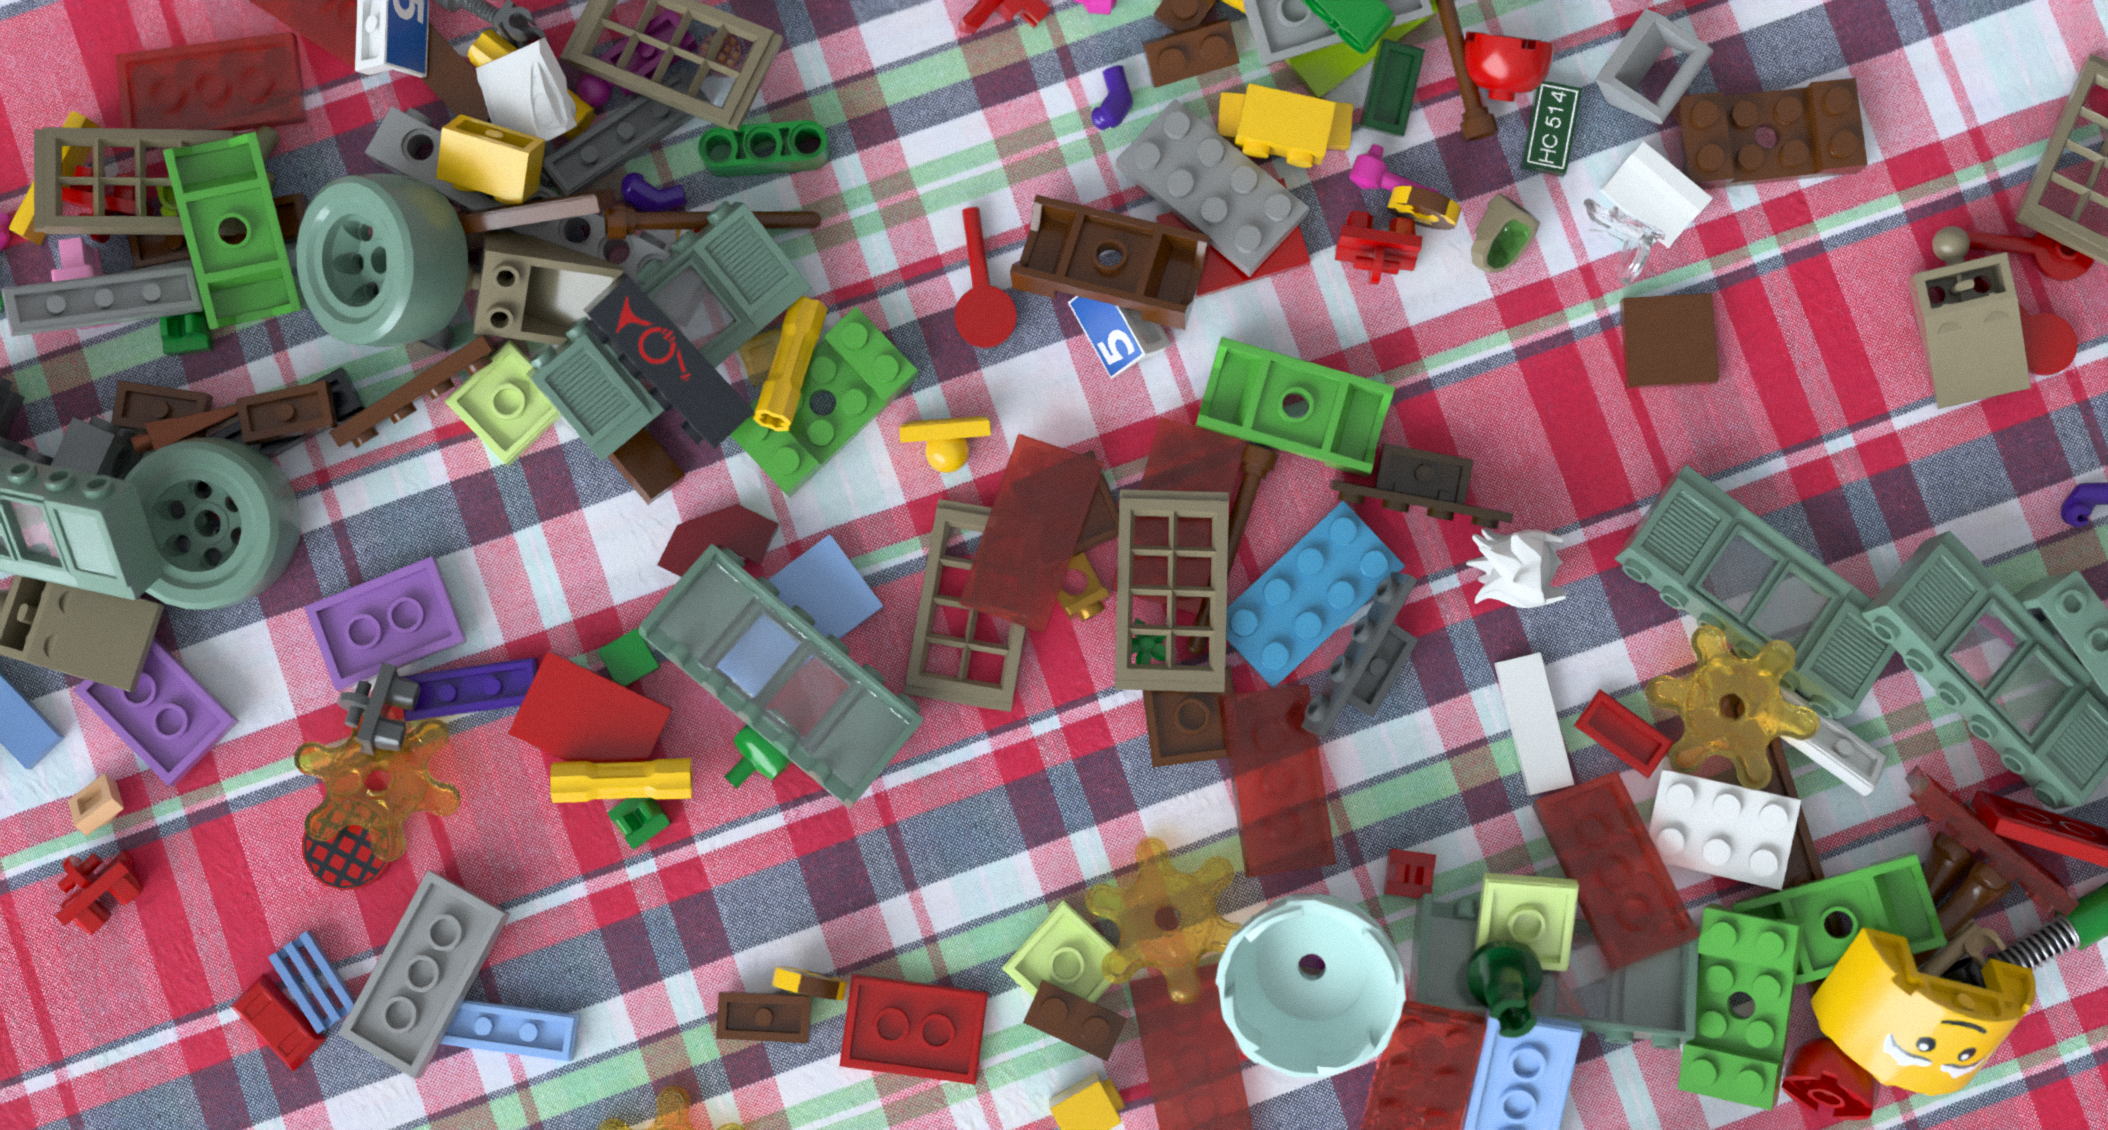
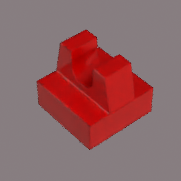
[996,0,1051,28]
[1383,848,1436,898]

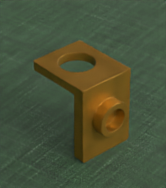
[1045,552,1110,622]

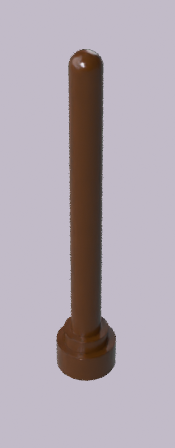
[1435,0,1499,142]
[604,203,821,239]
[1187,444,1279,655]

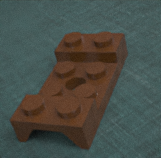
[1671,78,1868,190]
[1010,195,1210,330]

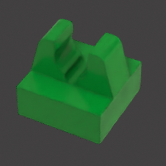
[159,304,214,357]
[607,797,673,850]

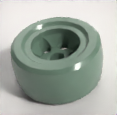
[296,173,468,347]
[125,437,301,610]

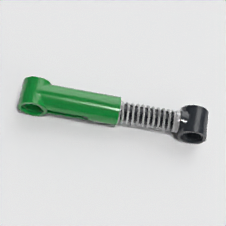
[1939,882,2108,989]

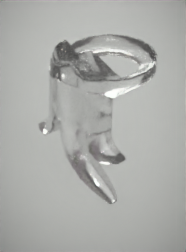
[1583,198,1666,285]

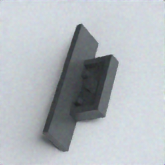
[1301,571,1419,738]

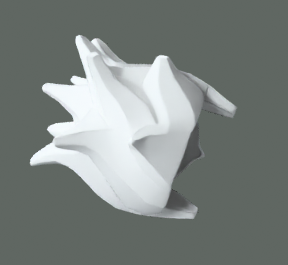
[1466,528,1567,608]

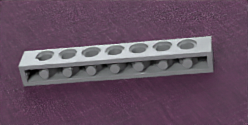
[365,106,708,328]

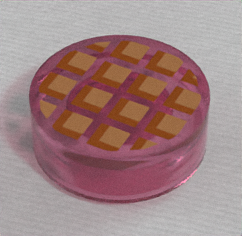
[699,31,745,78]

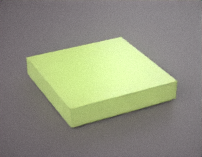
[445,339,561,467]
[1474,873,1579,971]
[1002,900,1131,1003]

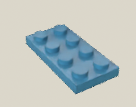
[1226,501,1405,689]

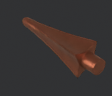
[131,404,239,455]

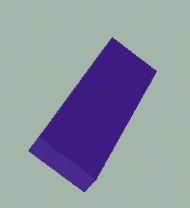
[402,657,539,722]

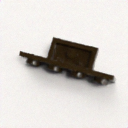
[1328,443,1513,529]

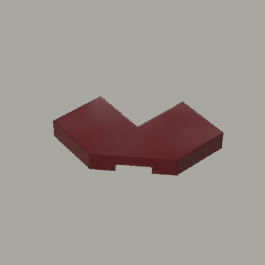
[657,504,779,577]

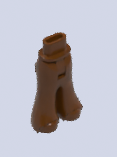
[1912,831,2013,968]

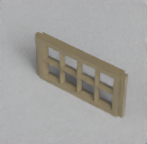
[560,0,784,132]
[2014,54,2108,266]
[34,127,246,235]
[1115,489,1229,693]
[904,499,1045,712]

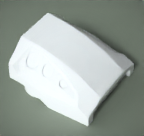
[476,37,577,142]

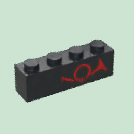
[583,272,755,449]

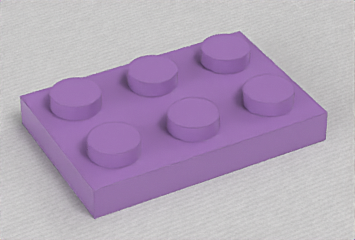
[304,556,467,692]
[73,636,239,786]

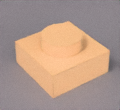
[68,773,124,836]

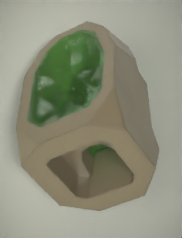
[1471,193,1541,273]

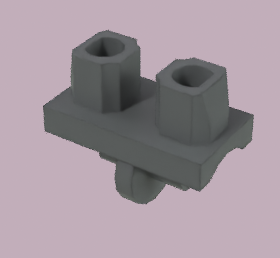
[337,662,421,756]

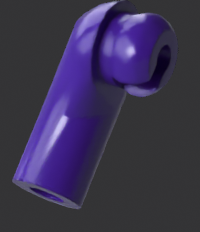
[1091,65,1133,130]
[621,172,688,212]
[2061,482,2108,528]

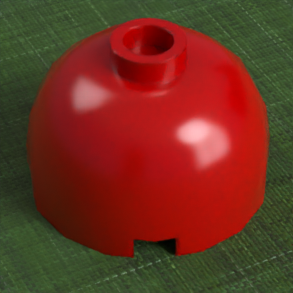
[1464,31,1556,102]
[1781,1037,1880,1121]

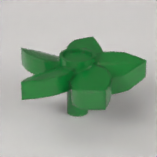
[1132,618,1166,664]

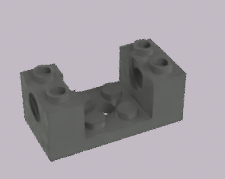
[0,377,145,480]

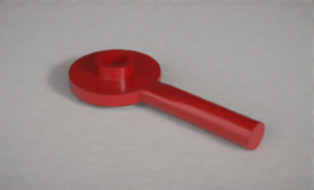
[954,207,1017,349]
[1964,223,2094,281]
[1969,255,2078,376]

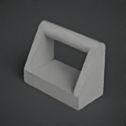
[1595,8,1713,124]

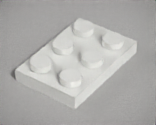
[1643,769,1801,891]

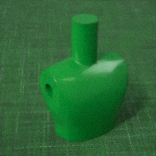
[724,708,804,789]

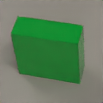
[597,628,661,687]

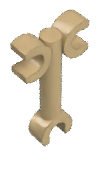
[1918,918,2006,977]

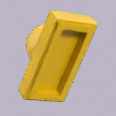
[899,415,991,473]

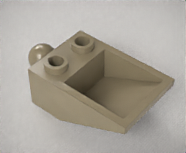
[1907,226,2031,409]
[464,230,624,347]
[0,575,164,693]

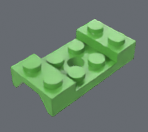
[163,132,301,330]
[730,306,919,498]
[1195,337,1395,478]
[1732,851,1947,986]
[1678,903,1805,1110]

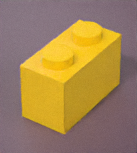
[1234,83,1337,168]
[436,114,546,205]
[1049,1072,1125,1130]

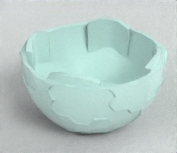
[1216,894,1406,1078]

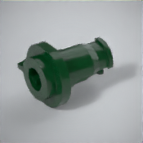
[1466,940,1543,1038]

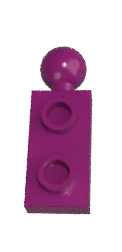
[576,9,698,108]

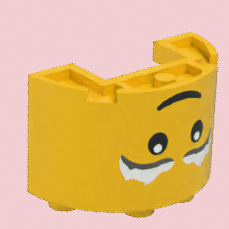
[1810,927,2036,1096]

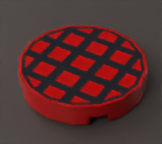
[302,799,396,891]

